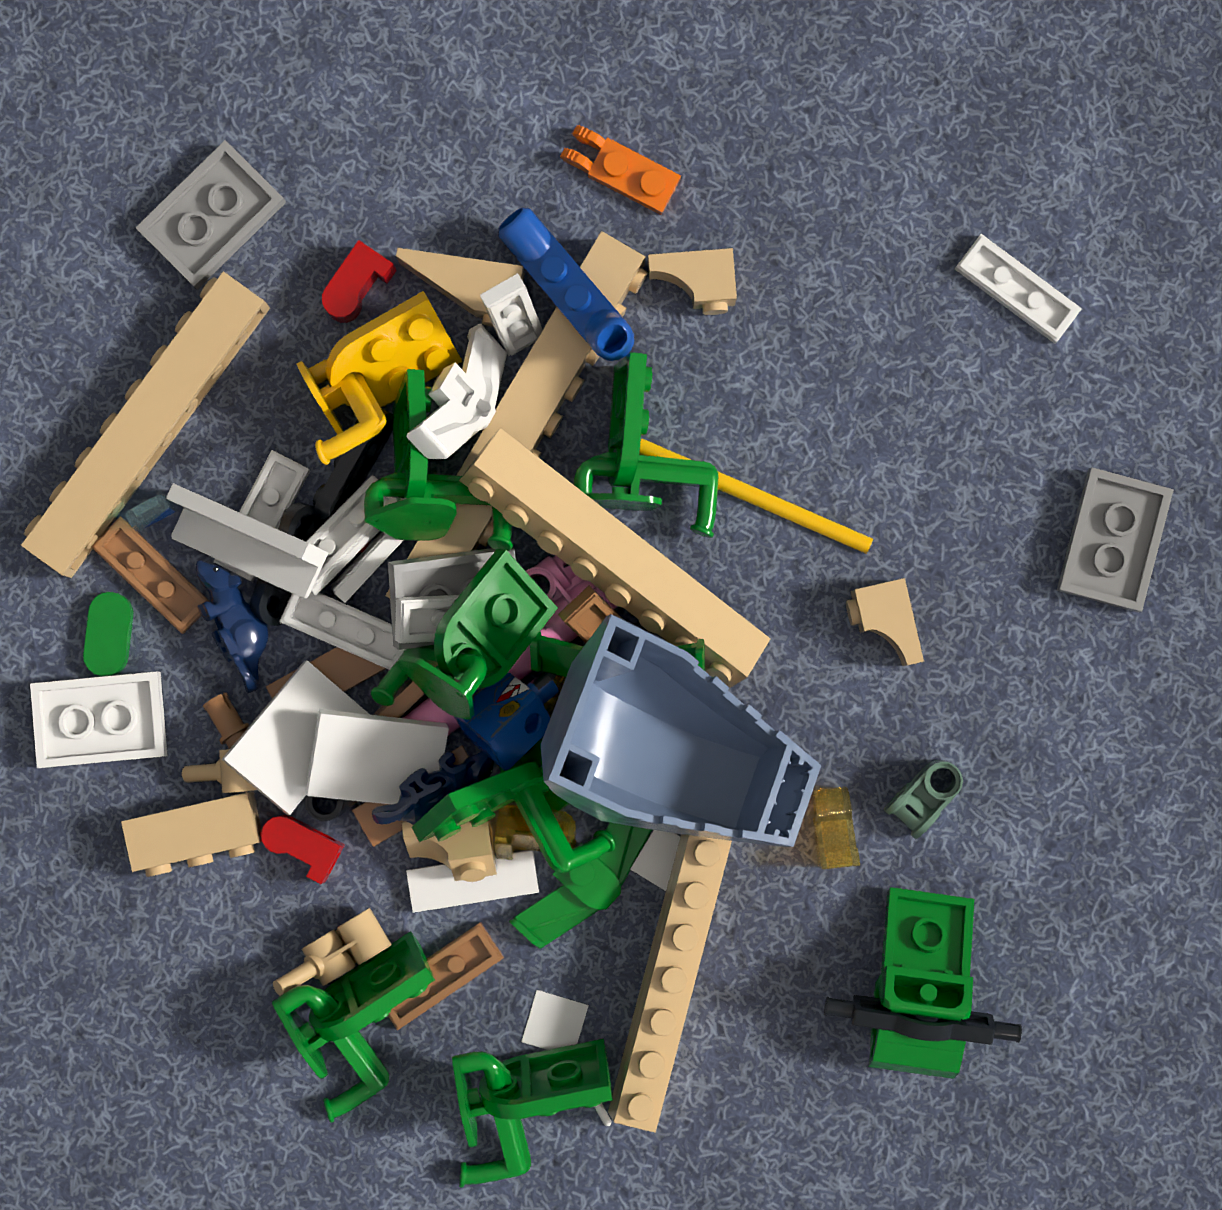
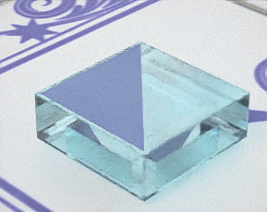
[125,494,177,531]

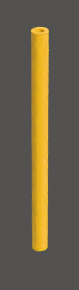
[639,438,873,554]

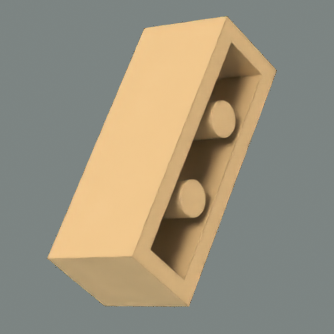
[121,791,262,877]

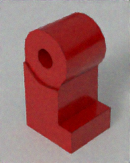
[322,240,397,323]
[261,815,345,884]

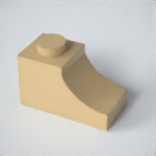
[648,248,737,315]
[846,578,924,666]
[402,821,497,882]

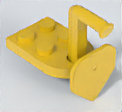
[296,291,462,465]

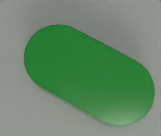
[83,592,133,676]

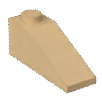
[396,248,525,327]

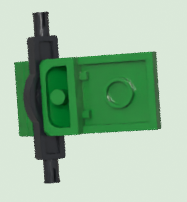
[824,887,1022,1079]

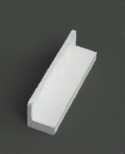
[166,483,328,599]

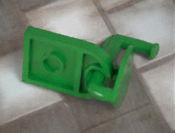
[573,352,719,538]
[364,369,513,551]
[370,549,558,720]
[411,737,615,873]
[272,931,435,1123]
[452,1039,612,1188]

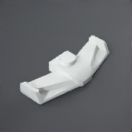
[407,324,507,459]

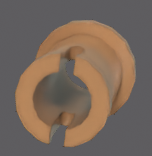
[203,693,250,749]

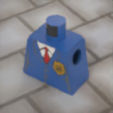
[454,672,559,771]

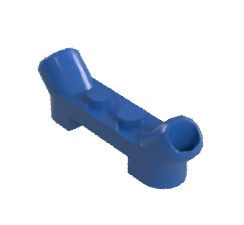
[498,208,635,361]

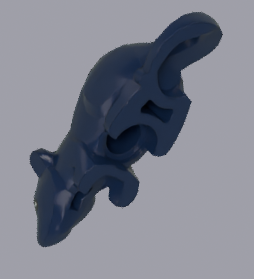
[196,560,268,694]
[372,751,494,825]

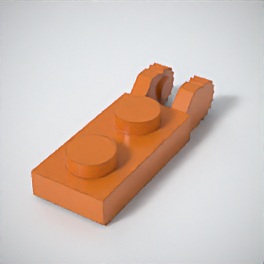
[560,125,681,215]

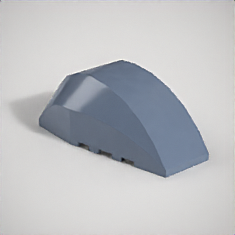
[541,614,821,847]

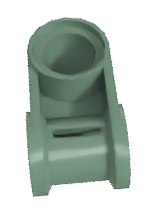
[884,759,963,839]

